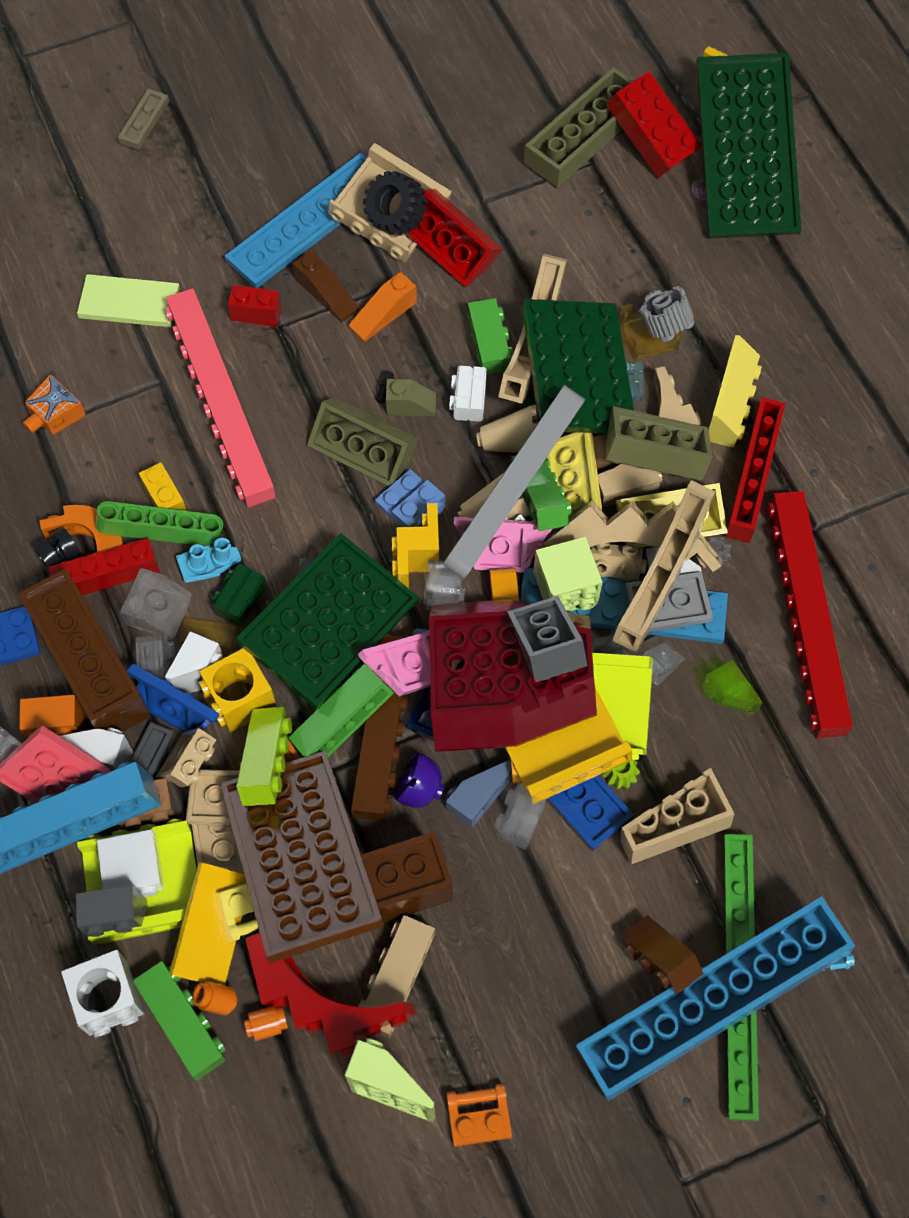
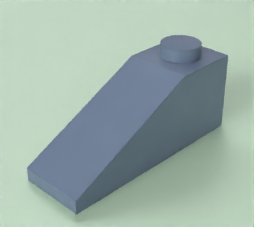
[445,760,512,829]

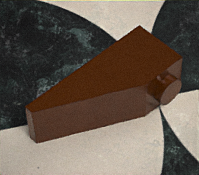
[293,250,359,323]

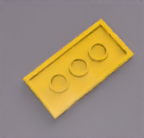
[169,862,247,985]

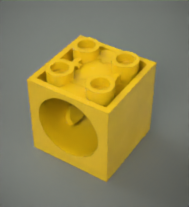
[198,649,277,733]

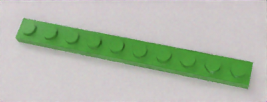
[724,834,759,1121]

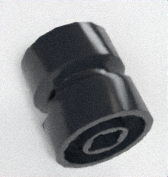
[32,527,81,571]

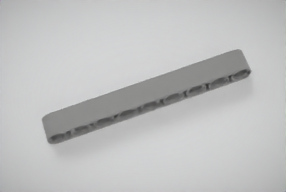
[442,385,585,579]

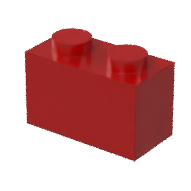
[228,285,282,327]

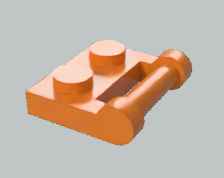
[446,1084,512,1147]

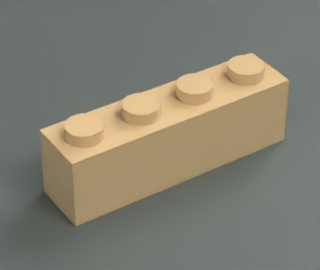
[358,915,435,1039]

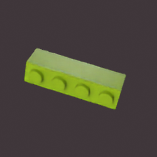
[237,707,292,806]

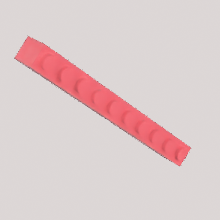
[165,288,276,508]

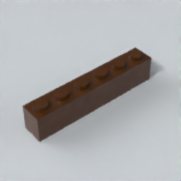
[351,690,408,822]

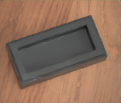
[130,722,176,778]

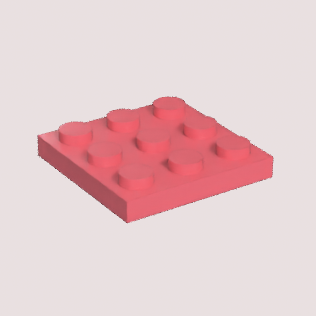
[0,726,110,803]

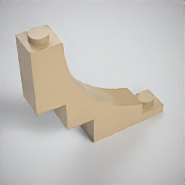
[544,500,722,572]

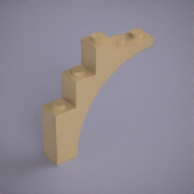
[499,254,567,403]
[598,366,701,508]
[612,480,716,652]

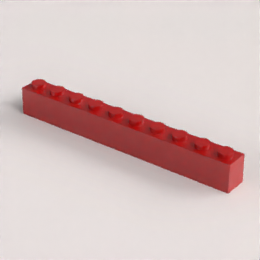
[767,491,853,739]

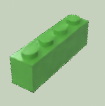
[511,456,572,532]
[289,664,394,757]
[133,961,226,1081]

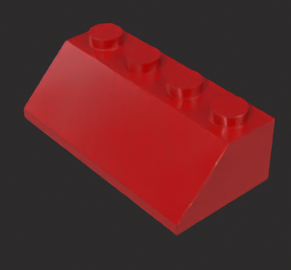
[407,189,503,287]

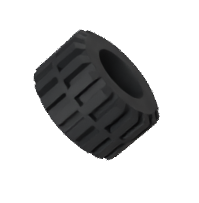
[363,171,428,236]

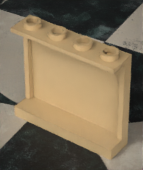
[328,143,452,263]

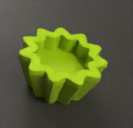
[602,759,640,790]

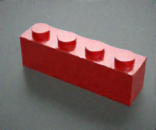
[48,538,160,595]

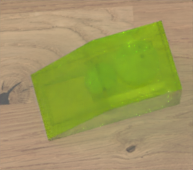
[703,660,763,714]

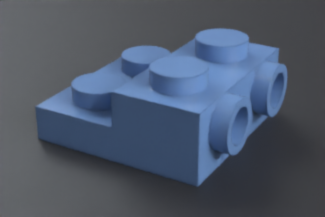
[375,469,445,527]

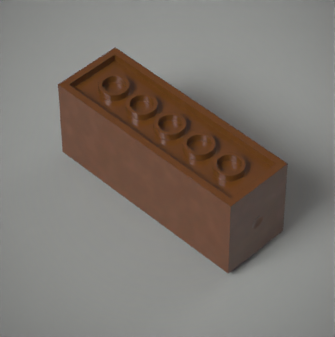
[18,568,151,732]
[361,831,453,923]

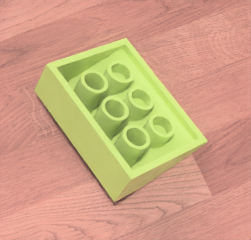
[345,1039,435,1123]

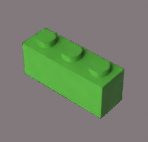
[468,298,514,375]

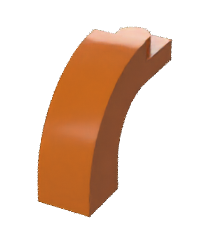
[39,505,125,552]

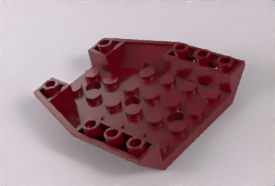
[429,599,597,752]

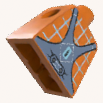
[22,375,86,434]

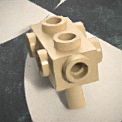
[591,543,647,581]

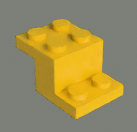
[392,503,439,588]

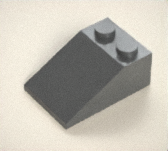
[507,596,588,683]

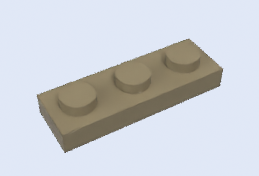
[117,89,169,150]

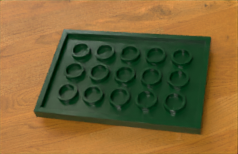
[522,299,634,433]
[236,533,420,710]

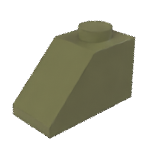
[386,379,436,416]

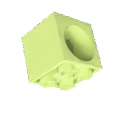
[533,537,602,612]

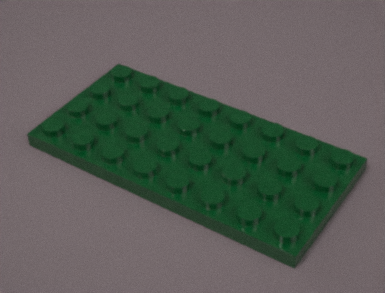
[696,53,802,239]

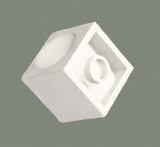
[61,950,145,1037]

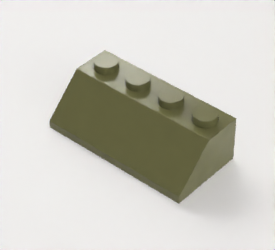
[307,397,419,487]
[605,406,713,481]

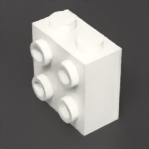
[97,830,164,897]

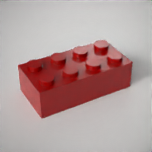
[606,71,701,179]

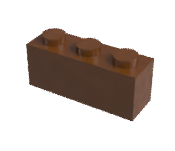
[621,915,704,994]

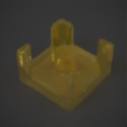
[619,304,682,361]

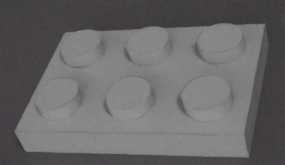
[625,571,713,632]

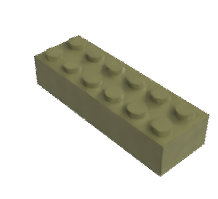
[524,67,633,188]

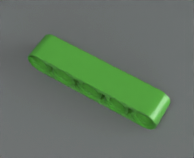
[95,501,223,546]

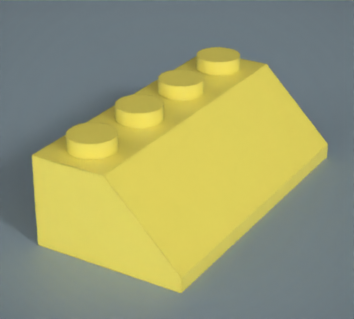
[709,335,762,448]
[615,483,727,548]

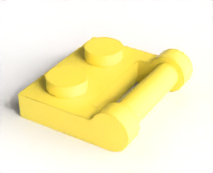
[216,883,259,942]

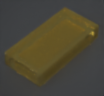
[179,618,236,652]

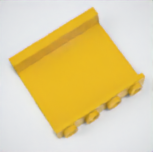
[505,687,633,805]

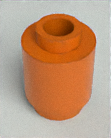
[193,981,237,1016]
[244,1006,288,1042]

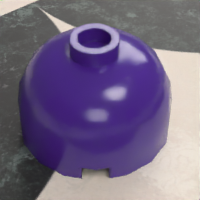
[394,752,444,808]

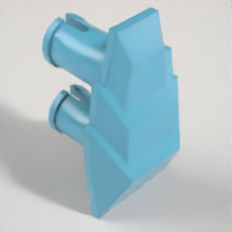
[176,538,241,583]

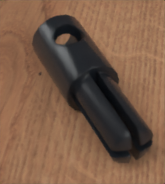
[376,370,394,403]

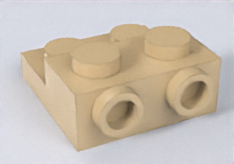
[156,728,216,787]

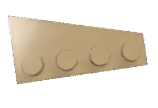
[620,767,734,864]

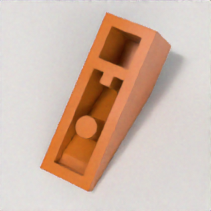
[348,272,417,342]

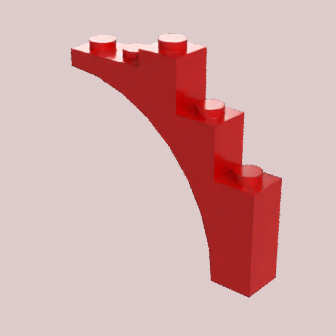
[245,933,416,1058]

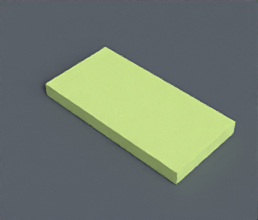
[77,274,180,328]

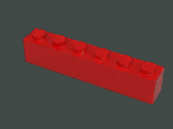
[725,397,786,543]

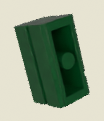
[212,564,267,627]

